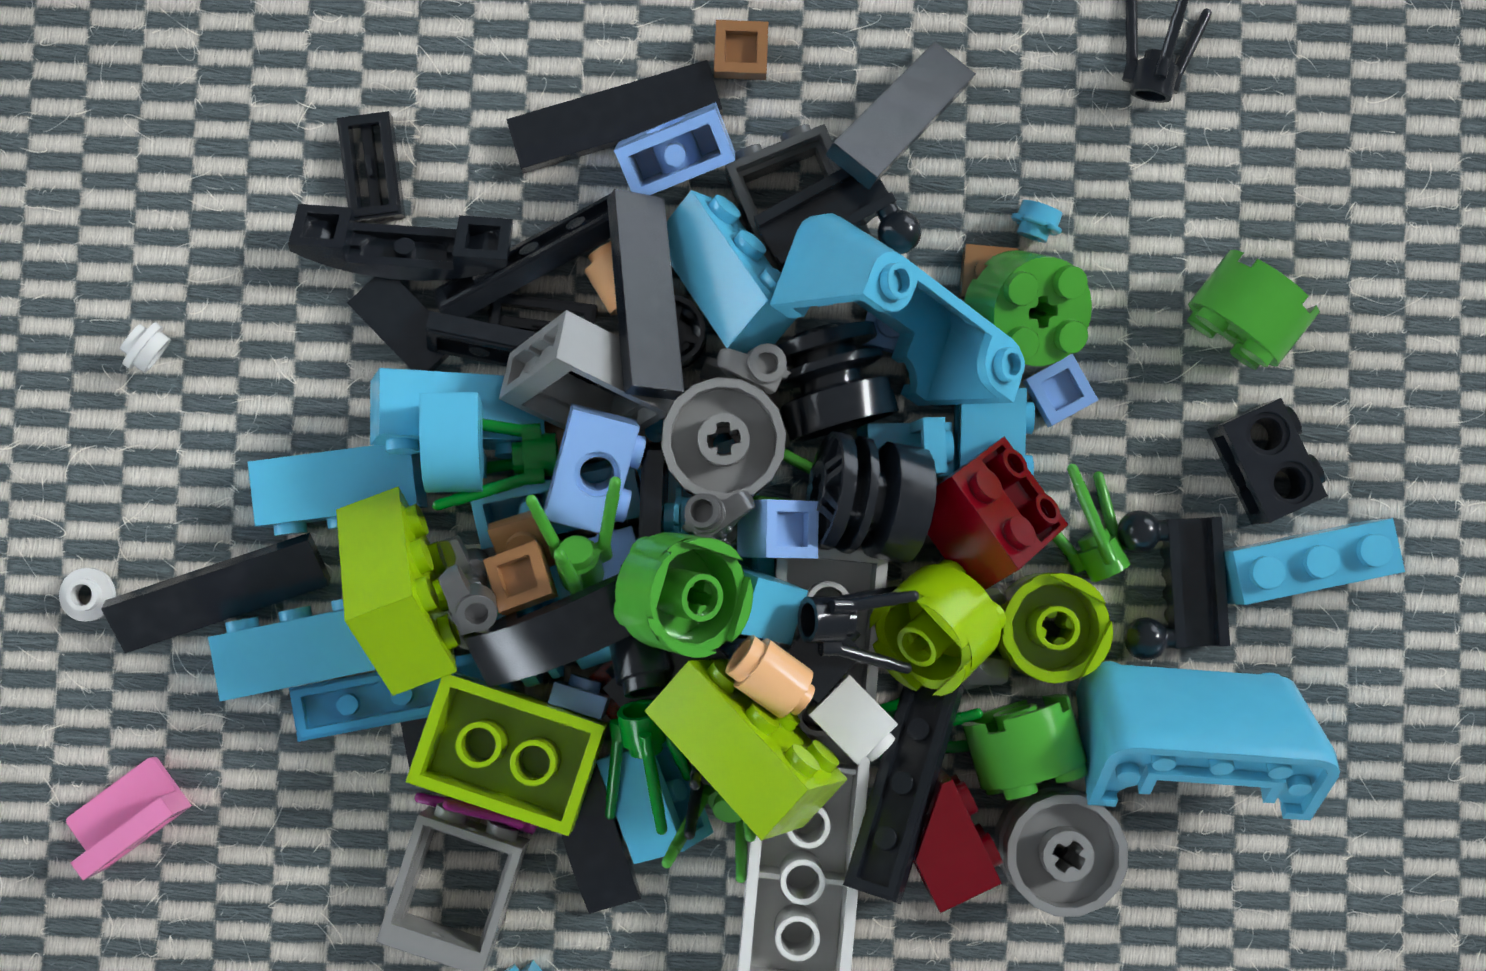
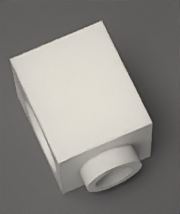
[806,672,898,765]

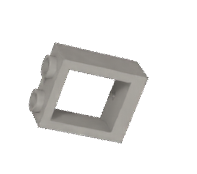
[499,310,675,433]
[376,803,530,971]

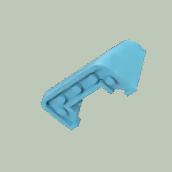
[770,213,1025,406]
[1076,661,1340,821]

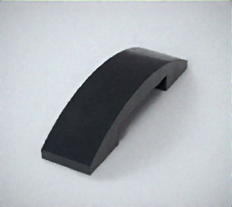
[288,204,513,281]
[463,565,631,687]
[546,701,641,914]

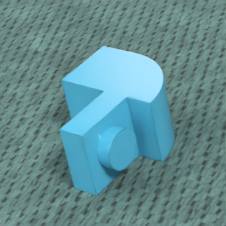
[419,392,487,493]
[857,417,954,478]

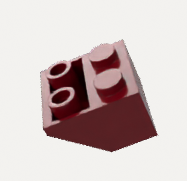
[927,436,1068,590]
[913,769,1003,913]

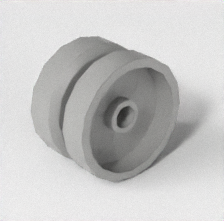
[661,377,786,501]
[995,784,1128,917]

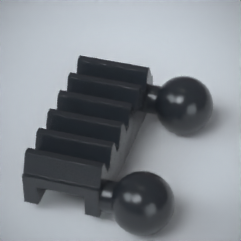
[754,168,922,270]
[1117,510,1230,660]

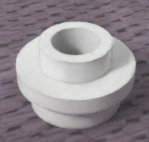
[120,322,171,373]
[59,568,116,622]

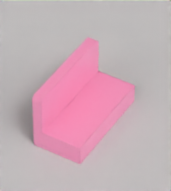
[66,757,192,880]

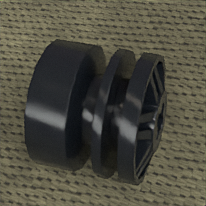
[777,321,899,443]
[805,431,937,563]

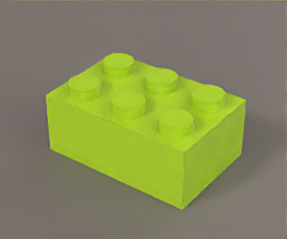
[336,486,461,696]
[645,659,848,841]
[405,672,609,836]

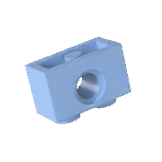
[614,102,735,195]
[544,403,646,533]

